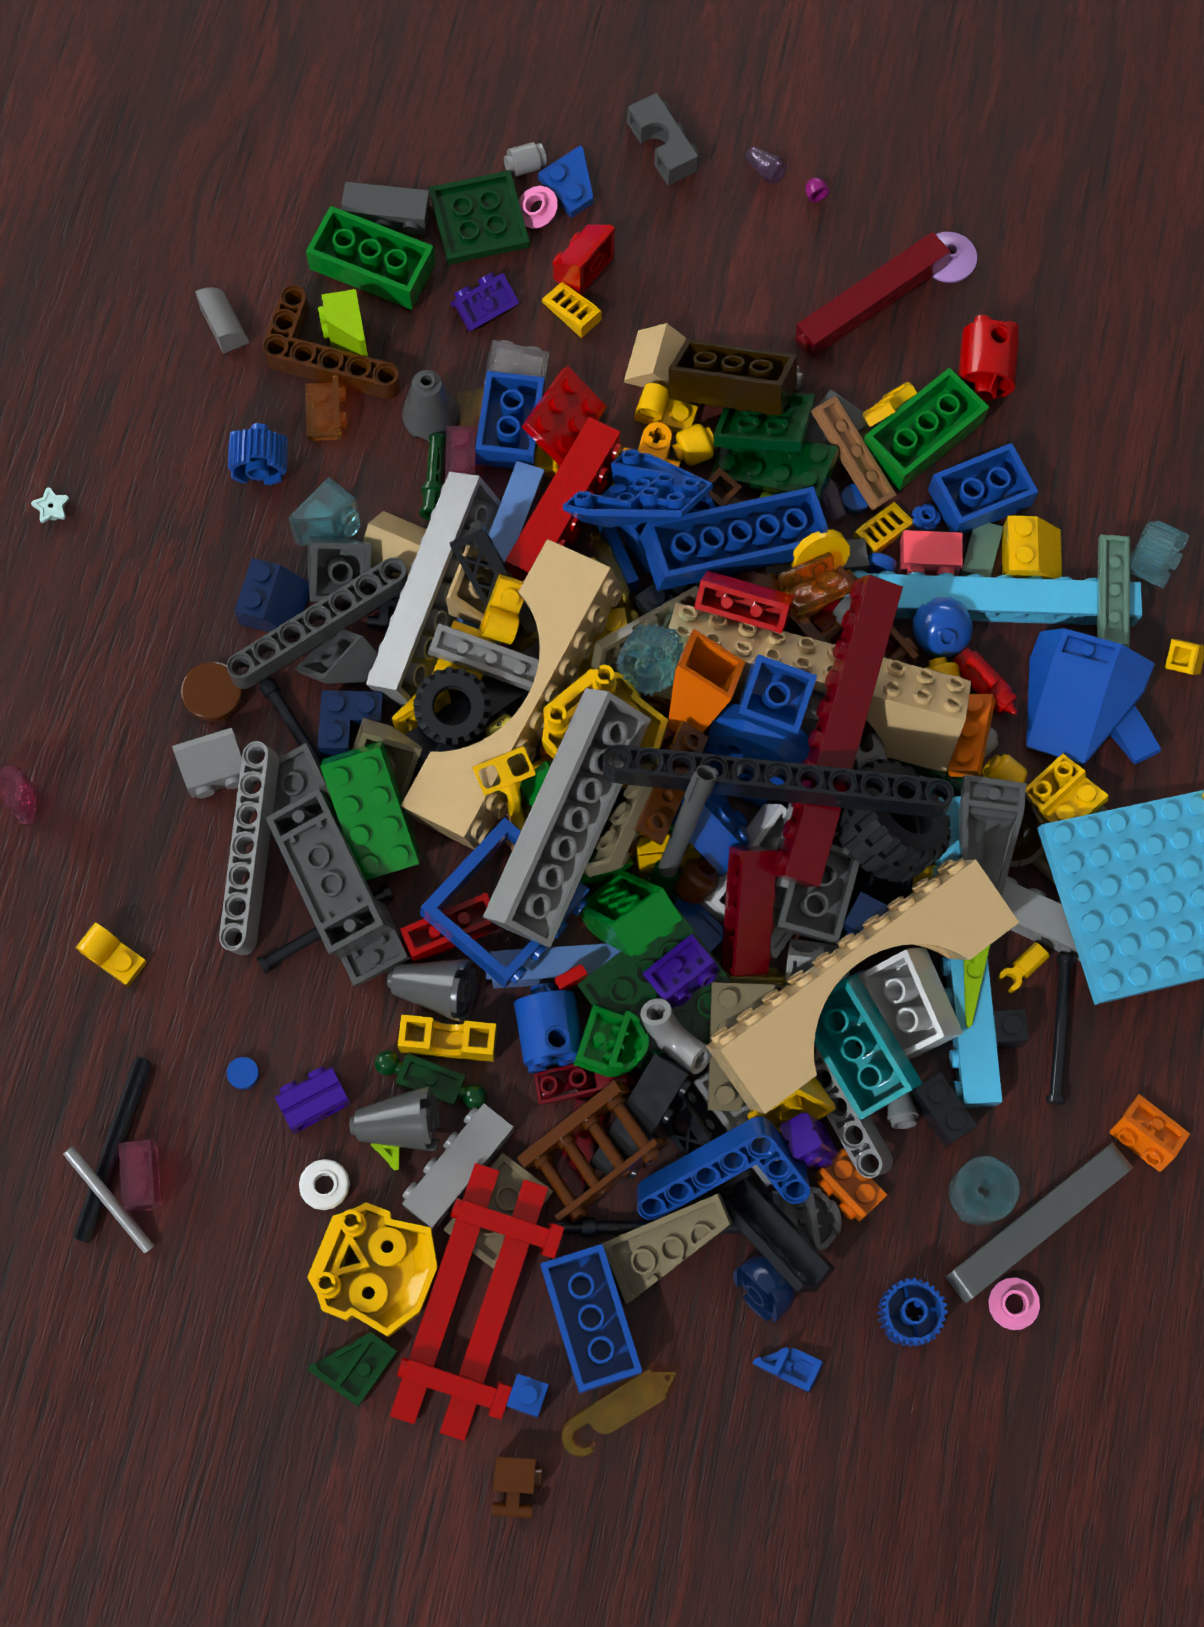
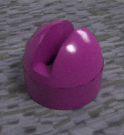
[805,177,830,203]

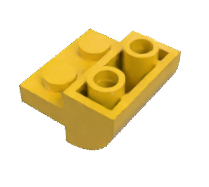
[1026,753,1109,823]

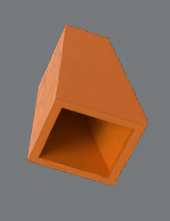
[667,629,745,733]

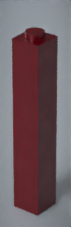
[795,232,951,358]

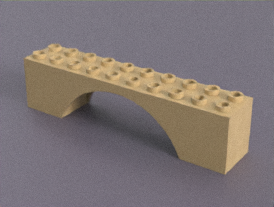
[401,539,622,850]
[652,603,971,773]
[706,858,1019,1114]

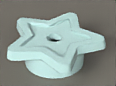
[31,487,70,523]

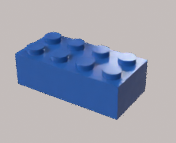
[540,1244,642,1394]

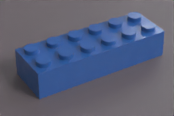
[640,486,829,591]

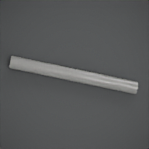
[63,1146,155,1254]

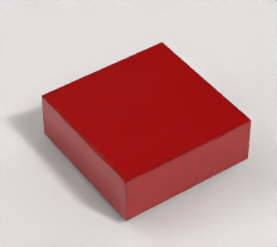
[554,964,588,990]

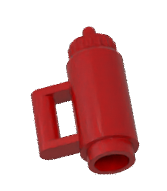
[952,647,1018,716]

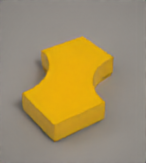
[862,382,917,427]

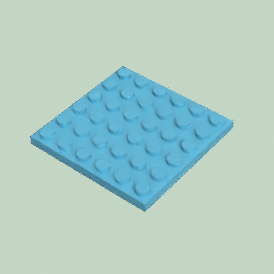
[1037,790,1204,1005]

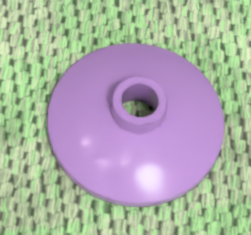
[932,232,977,283]

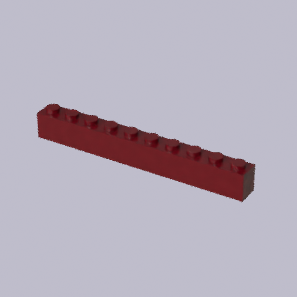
[774,574,903,887]

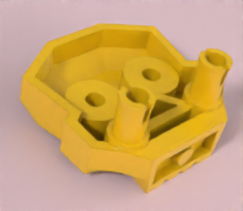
[542,665,668,789]
[307,1202,439,1337]

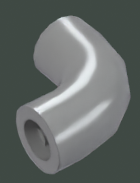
[640,999,712,1074]

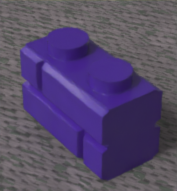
[275,1066,351,1134]
[780,1112,839,1171]

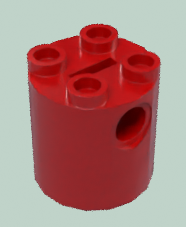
[958,315,1020,401]

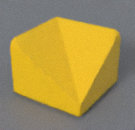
[1165,639,1204,675]

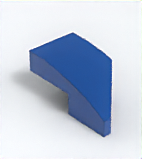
[753,1347,824,1393]

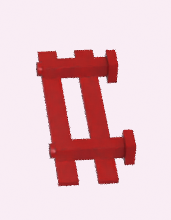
[389,1163,565,1441]

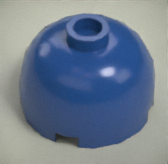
[912,597,973,658]

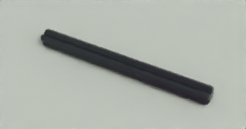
[73,1057,151,1243]

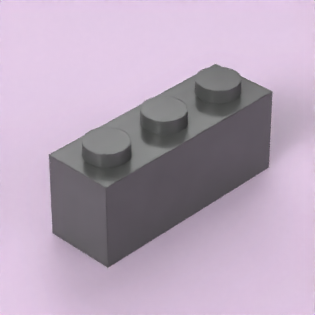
[341,182,430,236]

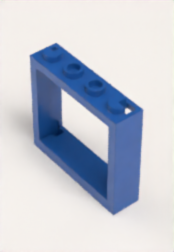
[420,817,590,988]

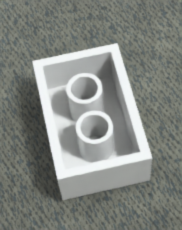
[858,947,963,1059]

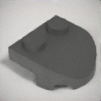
[768,1187,841,1251]

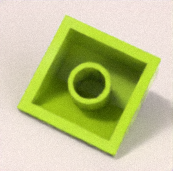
[318,289,368,357]

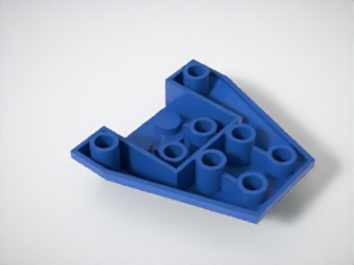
[563,449,713,528]
[1026,628,1155,766]

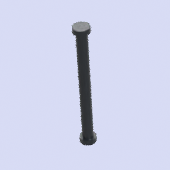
[256,883,395,974]
[1046,954,1075,1105]

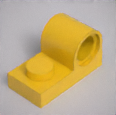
[634,383,698,433]
[479,574,524,645]
[75,923,148,987]

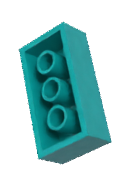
[814,974,923,1120]

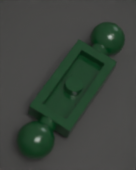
[374,1050,487,1109]

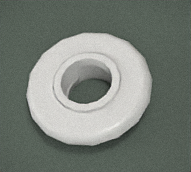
[299,1159,350,1210]

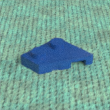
[538,145,593,218]

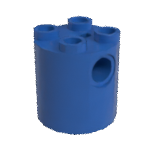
[514,983,582,1074]

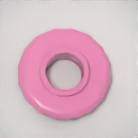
[519,186,558,229]
[988,1278,1040,1330]

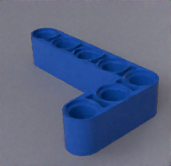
[637,1117,810,1220]

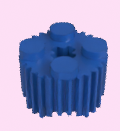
[228,423,288,486]
[877,1277,948,1347]

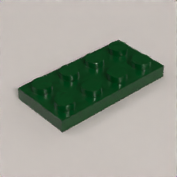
[710,441,839,503]

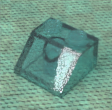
[288,477,361,546]

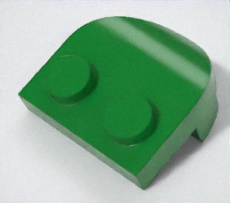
[573,1005,649,1077]

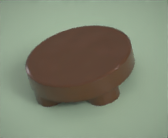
[181,662,243,722]

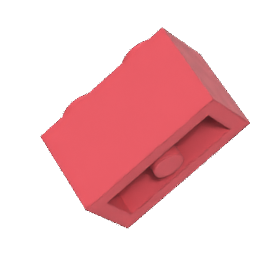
[899,530,963,576]

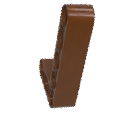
[263,285,401,399]

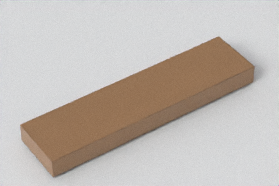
[811,396,896,511]

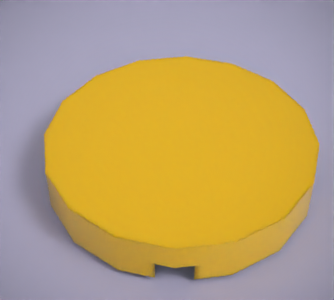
[792,530,850,583]

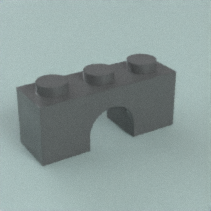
[627,93,700,186]

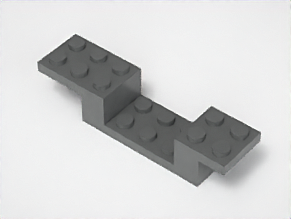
[259,743,411,987]

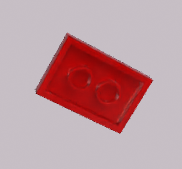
[521,366,607,466]

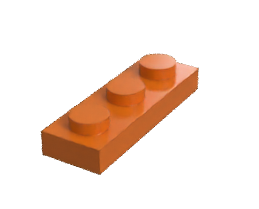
[948,694,995,777]

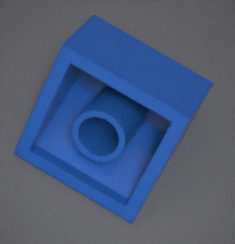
[738,654,817,735]

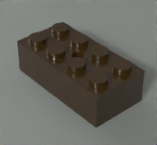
[668,339,797,415]

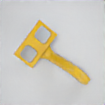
[472,746,536,831]

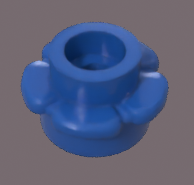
[912,504,941,531]

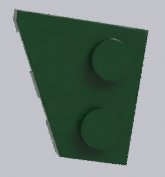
[307,1332,397,1407]

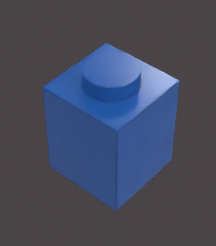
[506,1374,549,1418]

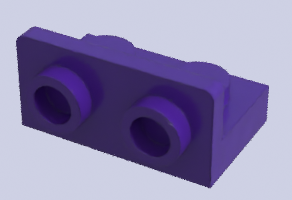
[450,272,519,332]
[642,934,720,1009]

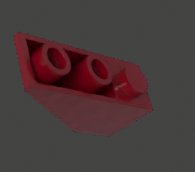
[534,1064,638,1105]

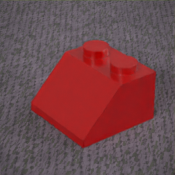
[552,225,615,295]

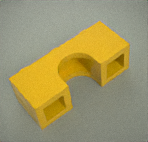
[398,1015,497,1062]

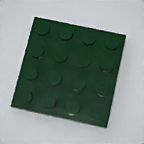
[577,910,732,1074]

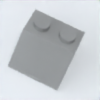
[172,728,242,798]

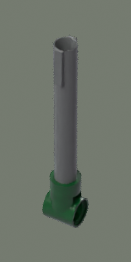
[643,765,719,905]

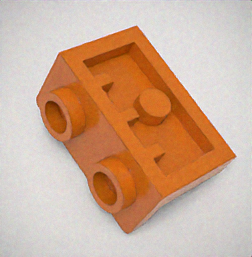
[1110,1094,1190,1172]
[814,1148,887,1223]

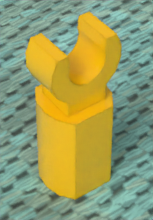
[997,942,1049,993]

